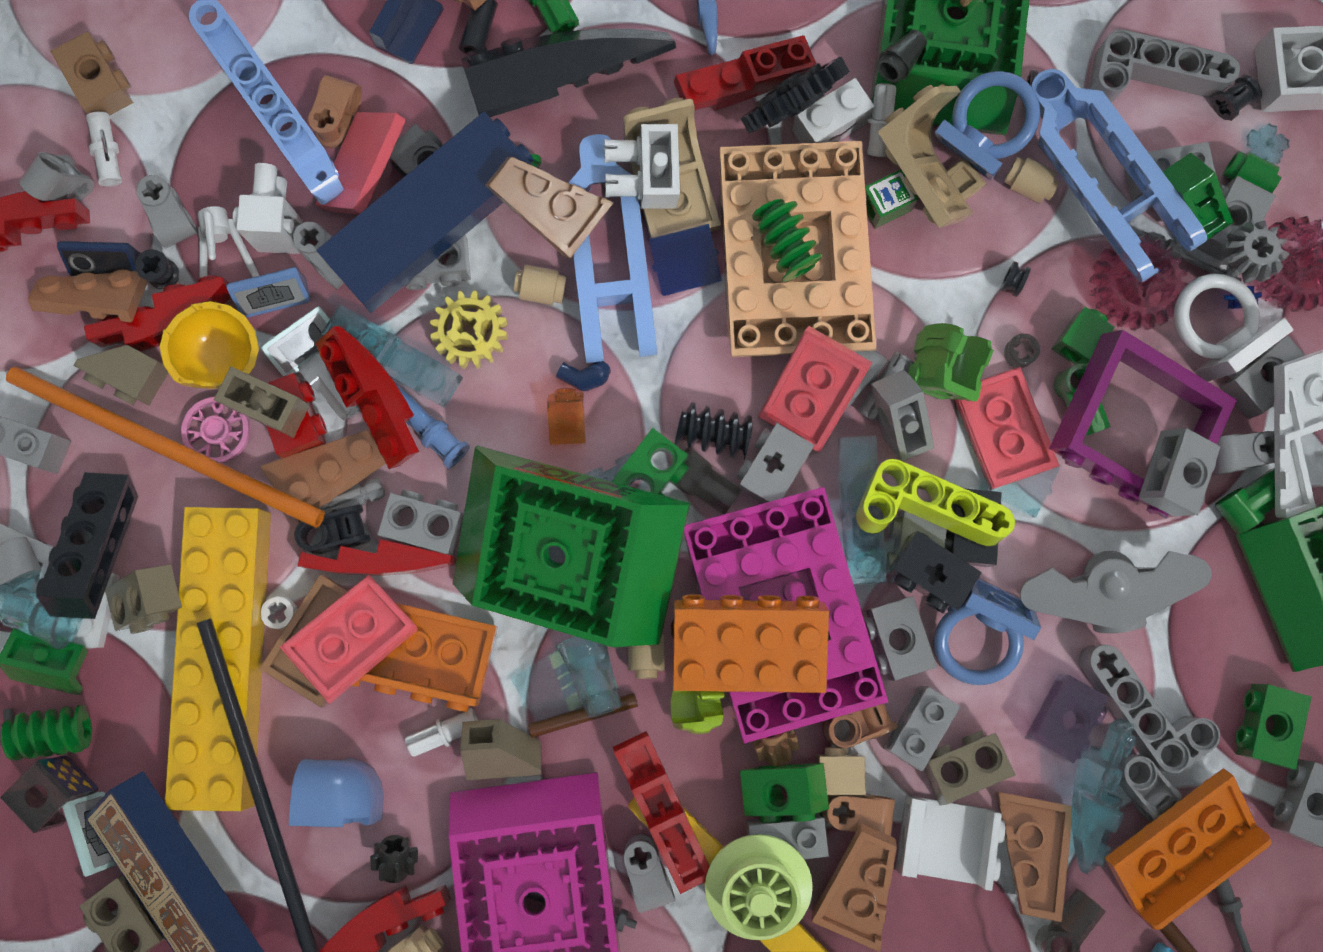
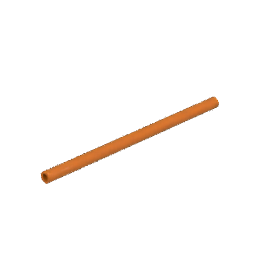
[6,367,325,528]

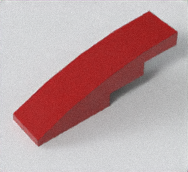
[297,539,457,576]
[612,731,710,894]

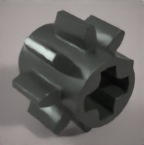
[370,835,418,883]

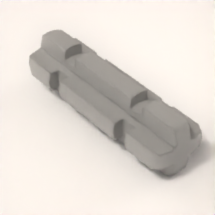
[320,478,385,514]

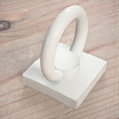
[1174,274,1293,382]

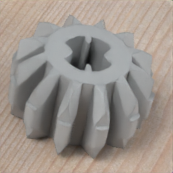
[1220,220,1290,283]

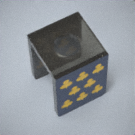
[0,755,99,833]

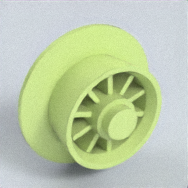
[705,834,812,940]

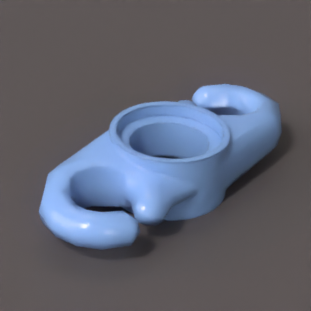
[697,0,718,55]

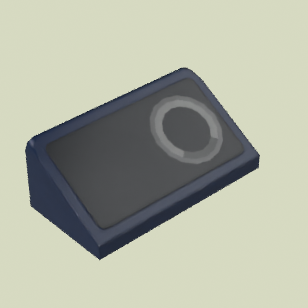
[57,241,141,276]

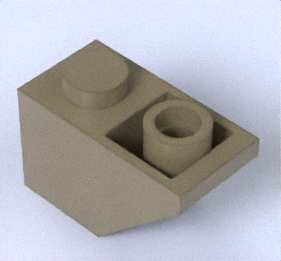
[73,345,168,406]
[460,719,542,780]

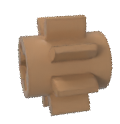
[752,730,800,766]

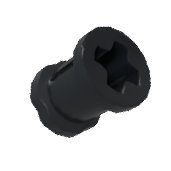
[1212,75,1262,121]
[135,249,179,289]

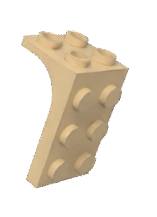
[878,84,974,228]
[623,98,721,247]

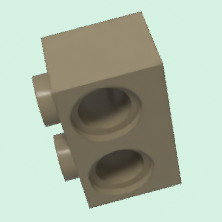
[105,564,182,634]
[924,730,1016,806]
[79,876,165,952]

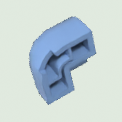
[289,758,384,827]

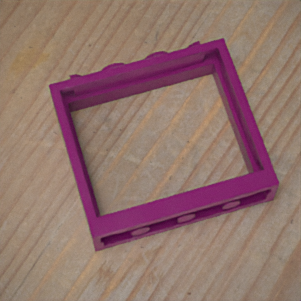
[1049,330,1237,519]

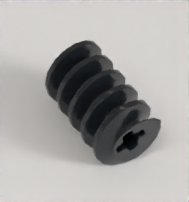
[674,402,753,461]

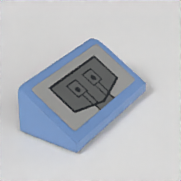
[226,267,311,318]

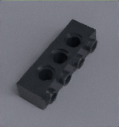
[36,472,139,619]

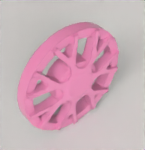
[181,397,251,463]

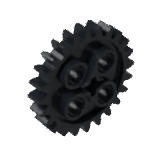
[740,56,850,134]

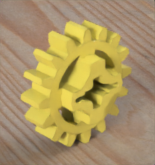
[430,290,508,369]

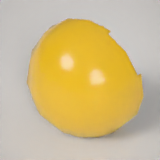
[160,301,259,389]

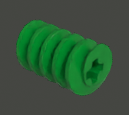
[752,199,823,282]
[1,705,92,761]

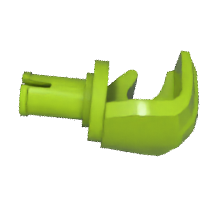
[671,691,725,735]

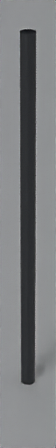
[196,619,319,952]

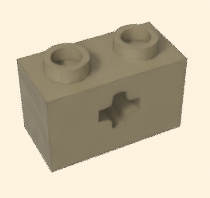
[214,366,310,438]

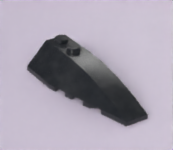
[461,29,676,117]

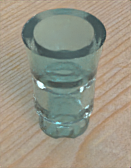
[0,585,83,649]
[556,636,621,718]

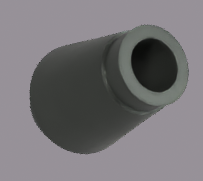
[877,29,927,83]

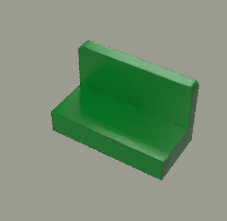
[0,629,88,695]

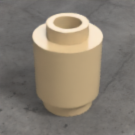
[1004,156,1060,204]
[514,264,567,306]
[628,635,665,679]

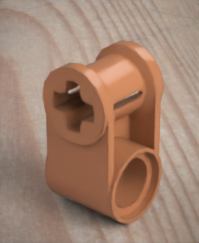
[308,75,362,149]
[823,704,898,748]
[820,794,895,837]

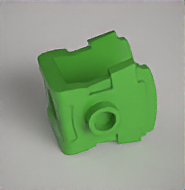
[908,323,994,401]

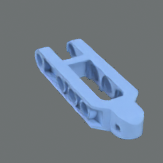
[189,0,344,205]
[1032,69,1207,283]
[569,134,657,363]

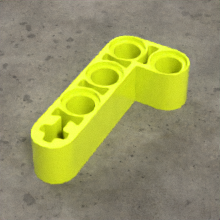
[856,459,1015,546]

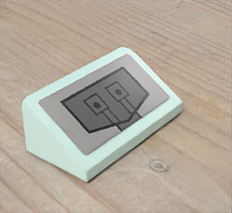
[261,306,335,376]
[62,792,116,877]

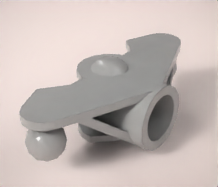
[1020,551,1212,633]

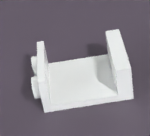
[895,795,1006,891]

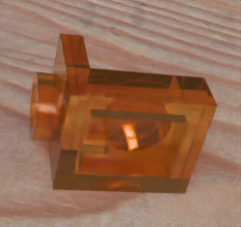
[547,388,586,445]

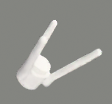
[198,206,260,278]

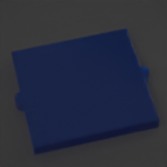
[648,223,722,296]

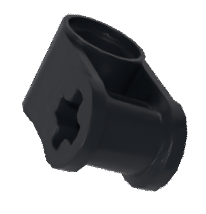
[294,505,371,554]

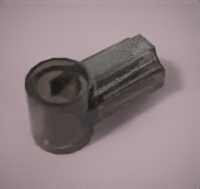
[670,448,742,515]
[1035,888,1106,952]

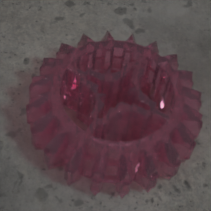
[1255,216,1323,312]
[1089,235,1189,331]

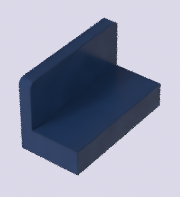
[369,0,444,64]

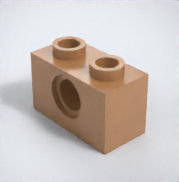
[50,31,134,115]

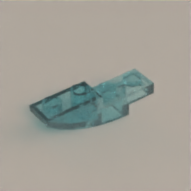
[321,305,463,408]
[838,435,886,585]
[1071,718,1136,874]

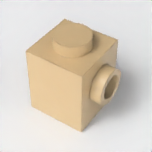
[815,747,866,795]

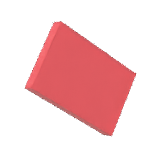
[315,112,406,215]
[758,326,873,453]
[954,367,1060,491]
[280,575,418,704]

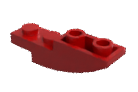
[673,35,816,111]
[0,191,90,252]
[84,275,231,352]
[315,326,419,469]
[319,885,451,952]

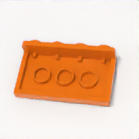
[673,594,829,693]
[352,603,498,712]
[1105,768,1272,930]

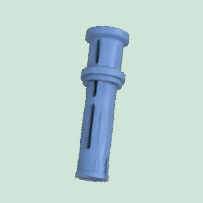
[392,379,470,469]

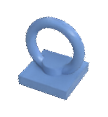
[935,71,1040,180]
[934,578,1041,685]

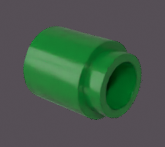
[1222,150,1282,193]

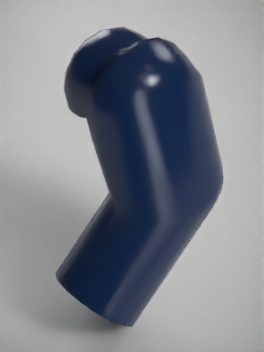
[556,361,611,391]

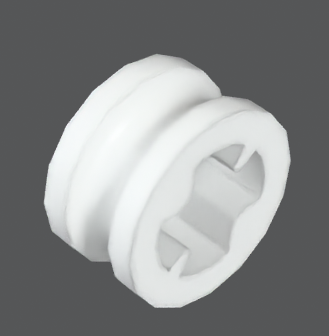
[260,596,298,630]

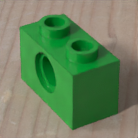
[1235,683,1312,770]
[740,763,829,823]

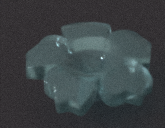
[1246,123,1290,164]

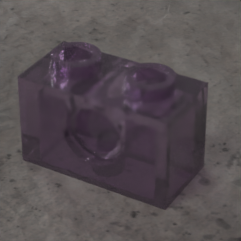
[1025,674,1109,763]

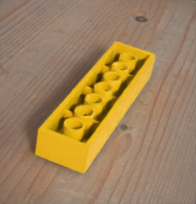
[165,507,271,811]

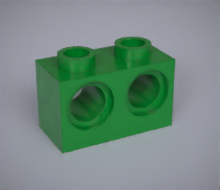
[1162,152,1233,240]
[611,428,689,497]

